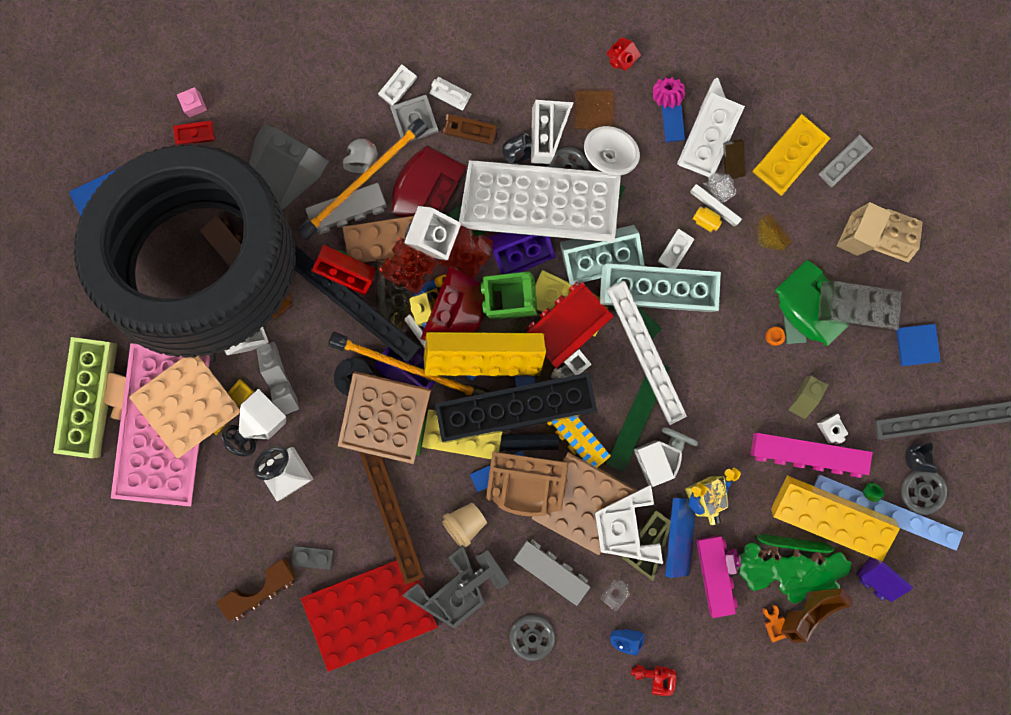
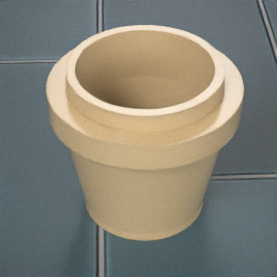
[442,502,487,547]

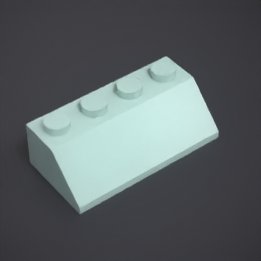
[560,225,644,285]

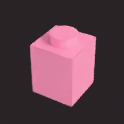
[177,87,207,117]

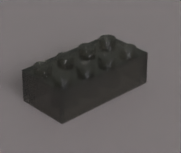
[818,281,902,331]

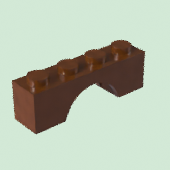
[216,557,297,622]

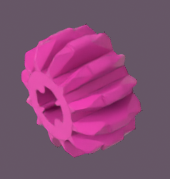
[653,76,685,109]

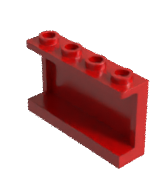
[526,282,614,368]

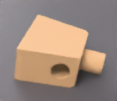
[104,372,126,420]

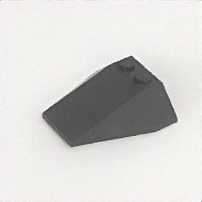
[249,124,329,210]

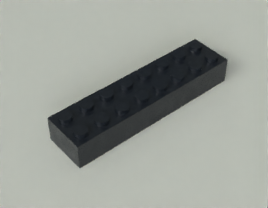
[435,372,597,443]

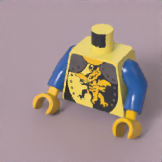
[409,275,446,328]
[685,468,741,525]

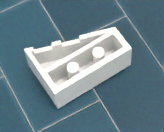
[531,100,573,164]

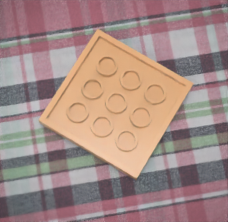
[129,356,240,459]

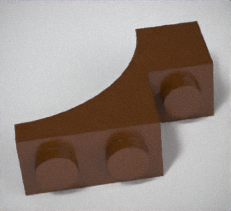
[781,588,853,643]

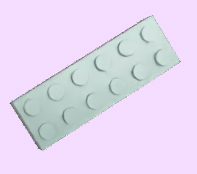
[600,264,721,312]

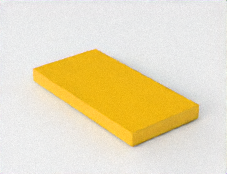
[752,114,831,196]

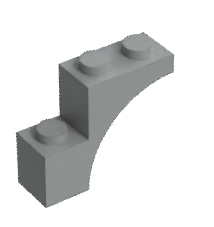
[257,342,299,415]

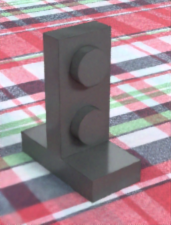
[454,550,509,598]

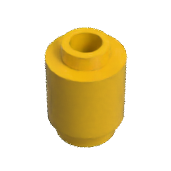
[693,206,722,232]

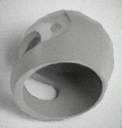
[343,138,378,173]

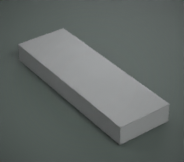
[818,135,873,188]

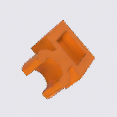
[763,605,787,643]

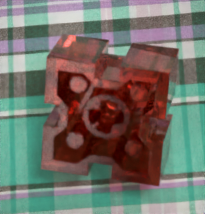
[439,225,493,279]
[380,237,438,295]

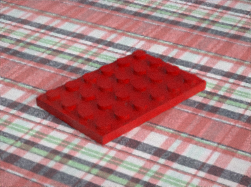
[301,560,438,672]

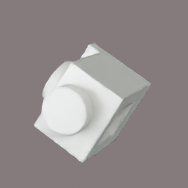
[817,414,848,445]

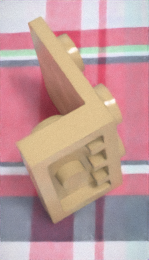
[873,209,923,262]

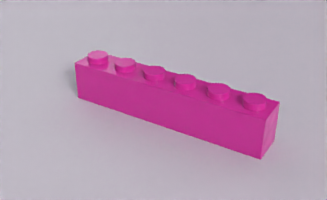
[750,433,873,478]

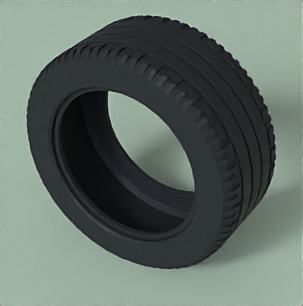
[74,144,296,358]

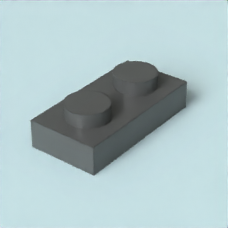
[292,546,333,570]

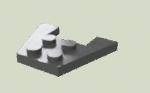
[402,545,484,629]

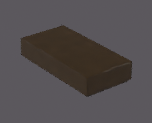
[723,139,745,180]

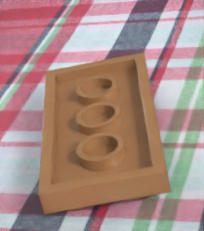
[343,216,417,263]

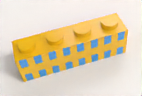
[547,417,611,468]

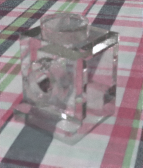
[599,579,630,612]

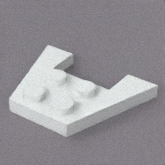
[595,485,663,564]

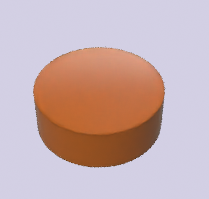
[765,327,785,346]

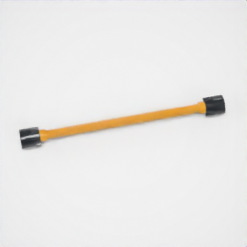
[297,117,428,240]
[328,331,489,397]

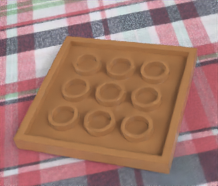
[338,371,431,464]
[531,452,637,555]

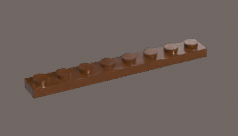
[359,451,424,585]

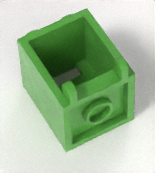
[481,272,538,320]

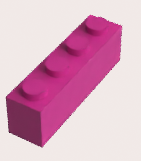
[696,535,738,618]

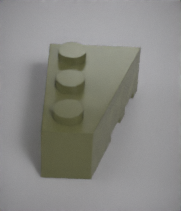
[620,509,671,581]

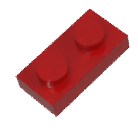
[173,121,215,146]

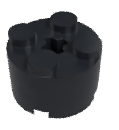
[334,358,375,396]

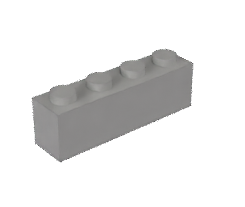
[305,183,387,234]
[513,539,590,606]

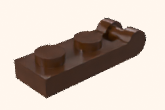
[441,114,497,145]

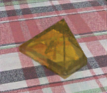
[758,213,793,251]

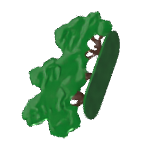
[739,534,852,604]

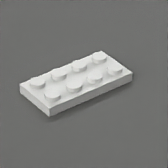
[677,92,745,178]

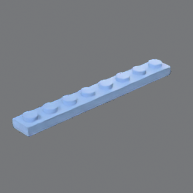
[814,475,963,551]

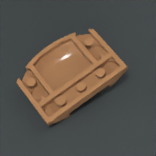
[486,452,568,516]

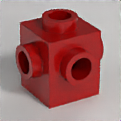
[606,37,641,71]

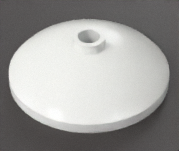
[584,126,640,175]

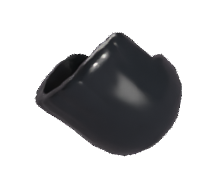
[502,132,531,165]
[905,443,937,473]

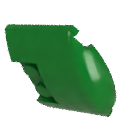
[774,260,859,346]

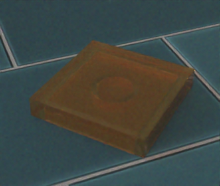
[574,91,613,129]

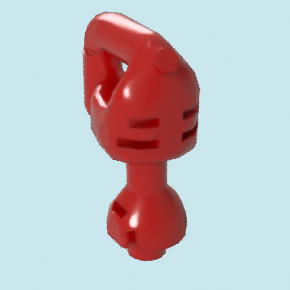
[631,664,677,696]

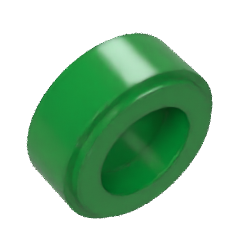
[863,483,884,502]

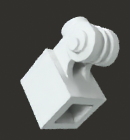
[550,350,591,379]

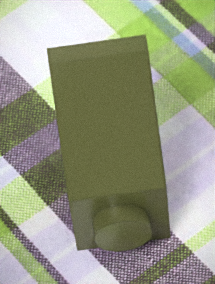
[788,376,828,419]

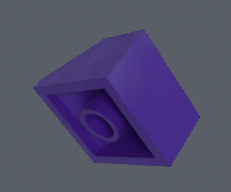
[856,557,913,602]

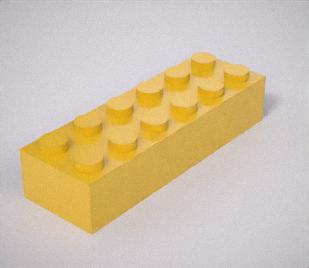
[424,332,546,376]
[771,475,900,561]

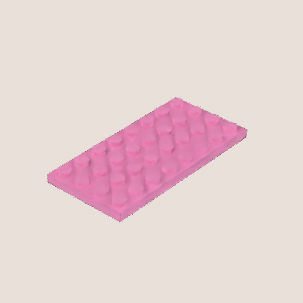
[111,343,210,506]

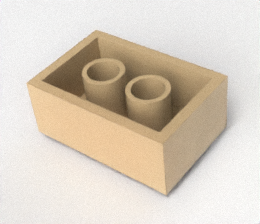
[837,202,891,256]

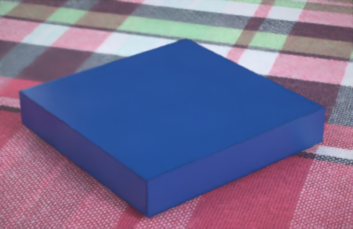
[896,324,941,366]

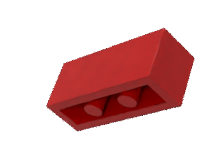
[311,245,376,295]

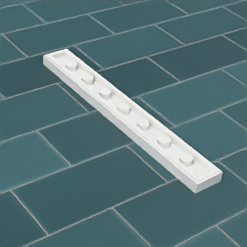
[606,280,687,425]

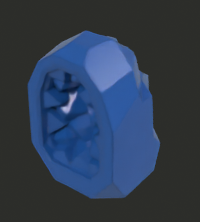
[610,629,645,655]

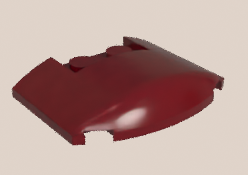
[391,146,467,218]
[420,267,485,341]

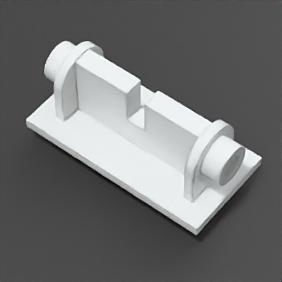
[429,77,472,111]

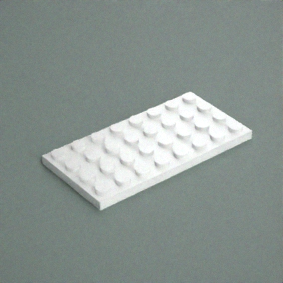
[459,160,621,242]

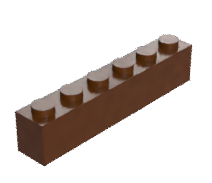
[200,216,294,320]

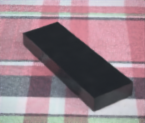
[501,434,559,451]

